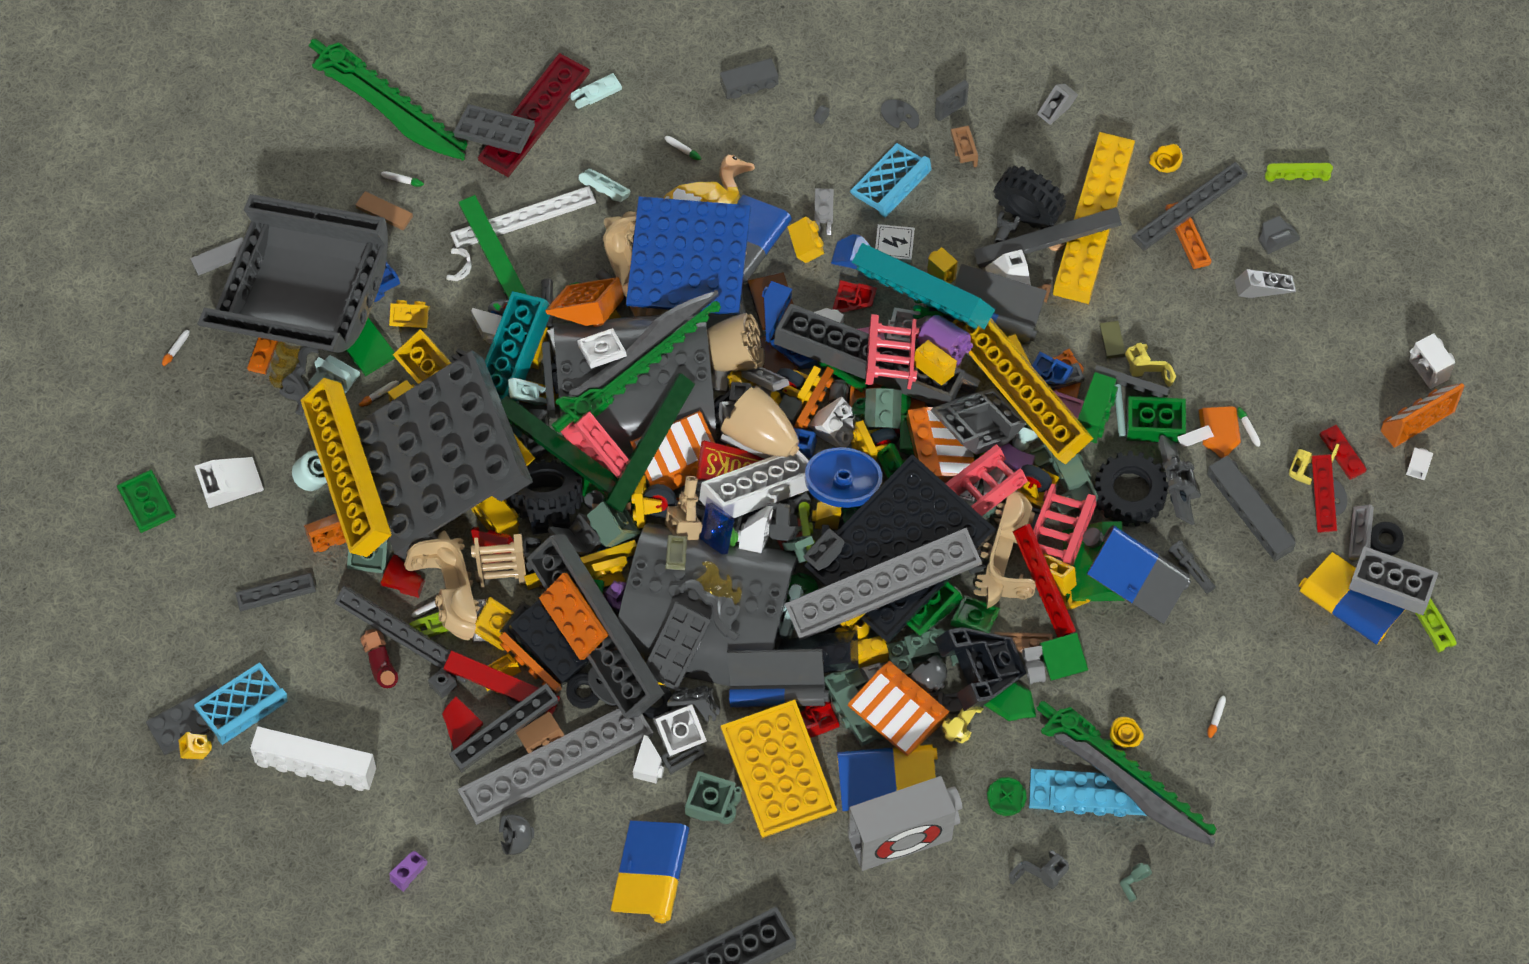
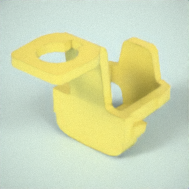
[1125,343,1176,387]
[1289,444,1339,485]
[942,707,983,743]

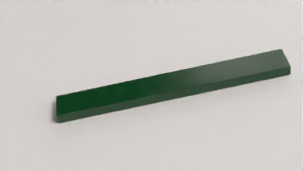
[605,373,695,512]
[501,395,617,495]

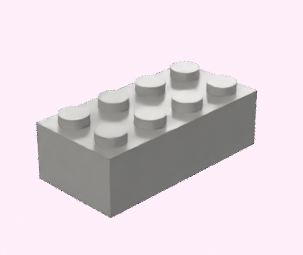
[1348,546,1438,615]

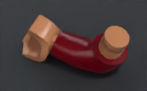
[360,629,398,689]

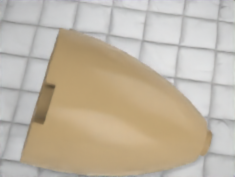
[707,313,764,372]
[721,385,800,457]

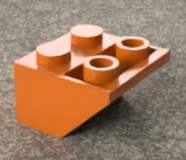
[304,513,346,552]

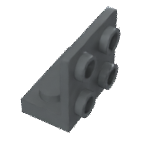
[548,514,602,556]

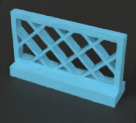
[850,143,932,218]
[194,662,287,745]

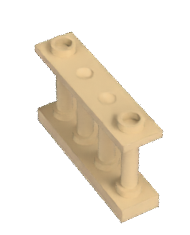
[471,534,527,588]

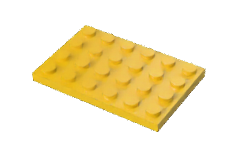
[720,700,837,839]

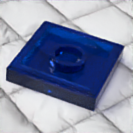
[700,503,734,555]

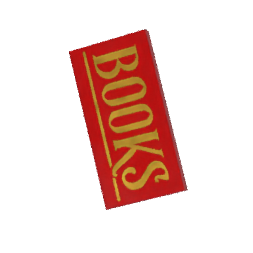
[696,440,764,481]

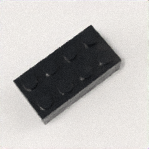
[508,600,590,687]

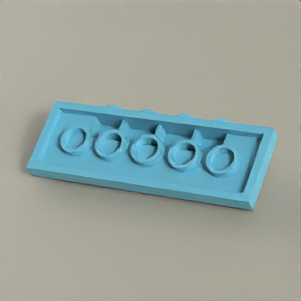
[1029,769,1147,817]

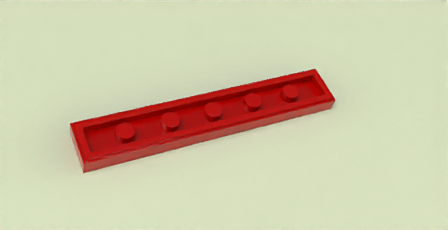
[1012,523,1076,638]
[443,651,560,715]

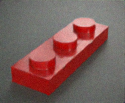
[1319,425,1367,480]

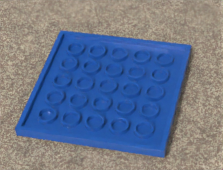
[626,196,751,315]

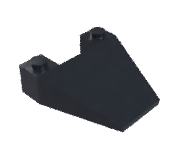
[934,627,1026,711]

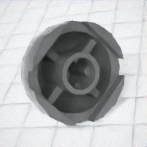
[909,655,947,693]
[499,814,534,855]

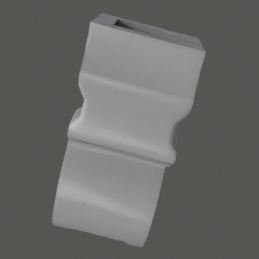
[1022,646,1046,685]

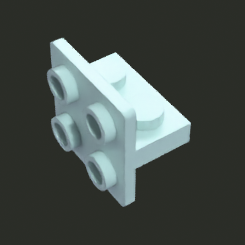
[309,355,360,394]

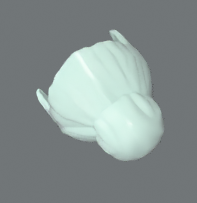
[1012,423,1038,452]

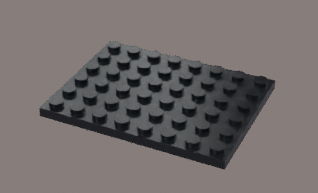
[804,454,996,643]

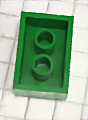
[1078,372,1118,443]
[1126,396,1186,443]

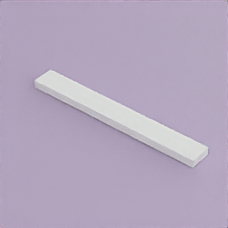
[450,186,596,249]

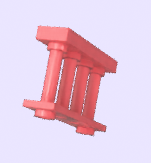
[865,314,919,389]
[561,412,629,479]
[945,444,1027,516]
[1033,484,1096,566]

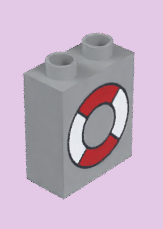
[848,776,962,871]

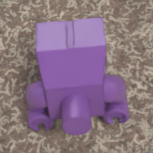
[603,580,626,612]

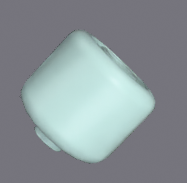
[292,450,327,491]

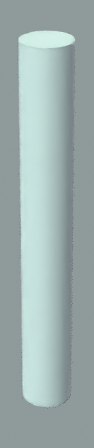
[1115,384,1126,437]

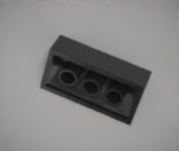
[777,630,859,673]

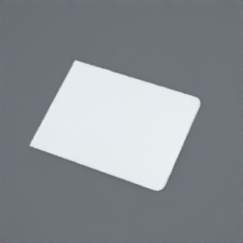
[1177,425,1214,447]

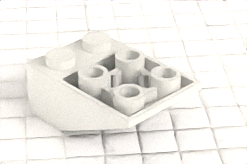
[195,457,264,508]

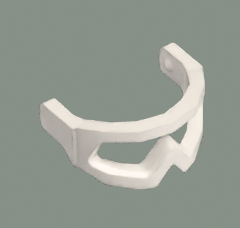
[446,248,472,281]

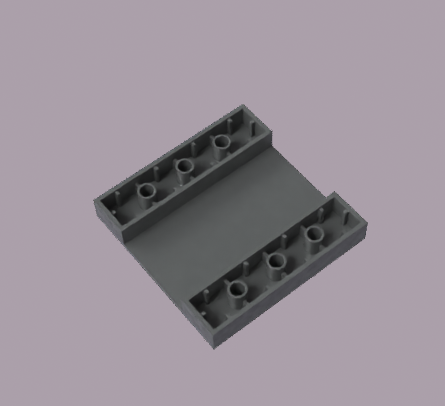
[355,350,533,560]

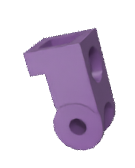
[389,851,428,892]

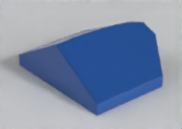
[831,234,870,269]

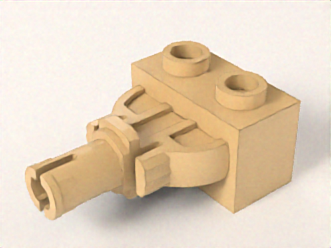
[665,476,702,540]

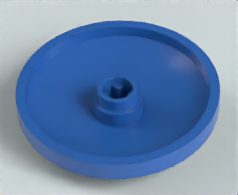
[805,447,882,508]

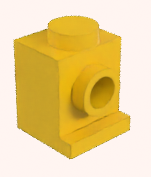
[178,732,212,759]

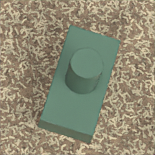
[782,536,814,563]

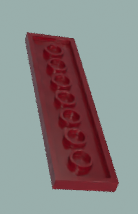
[478,53,590,178]

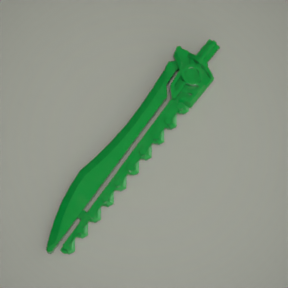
[309,38,468,161]

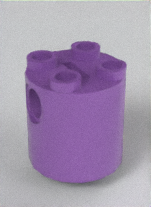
[917,315,973,367]

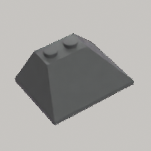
[931,388,1026,455]

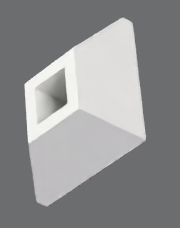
[985,250,1031,285]
[808,397,857,448]

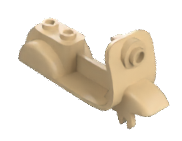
[603,211,669,316]
[974,490,1036,609]
[404,530,480,641]

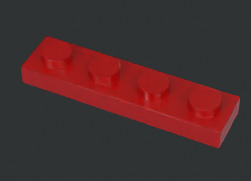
[1312,454,1337,533]

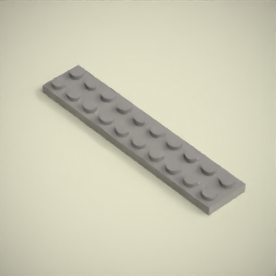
[785,528,982,640]
[458,708,653,825]

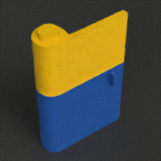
[1299,552,1406,645]
[837,744,938,811]
[611,821,690,923]

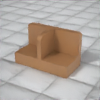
[951,126,978,167]
[516,712,565,753]

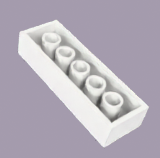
[699,450,809,523]
[250,727,376,791]

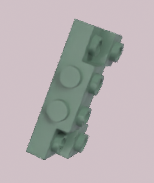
[1030,444,1098,515]
[886,628,959,675]
[825,669,885,747]

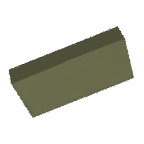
[1099,321,1125,359]
[665,535,688,570]

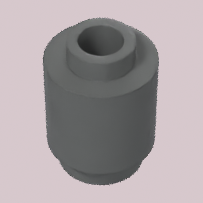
[828,380,849,404]

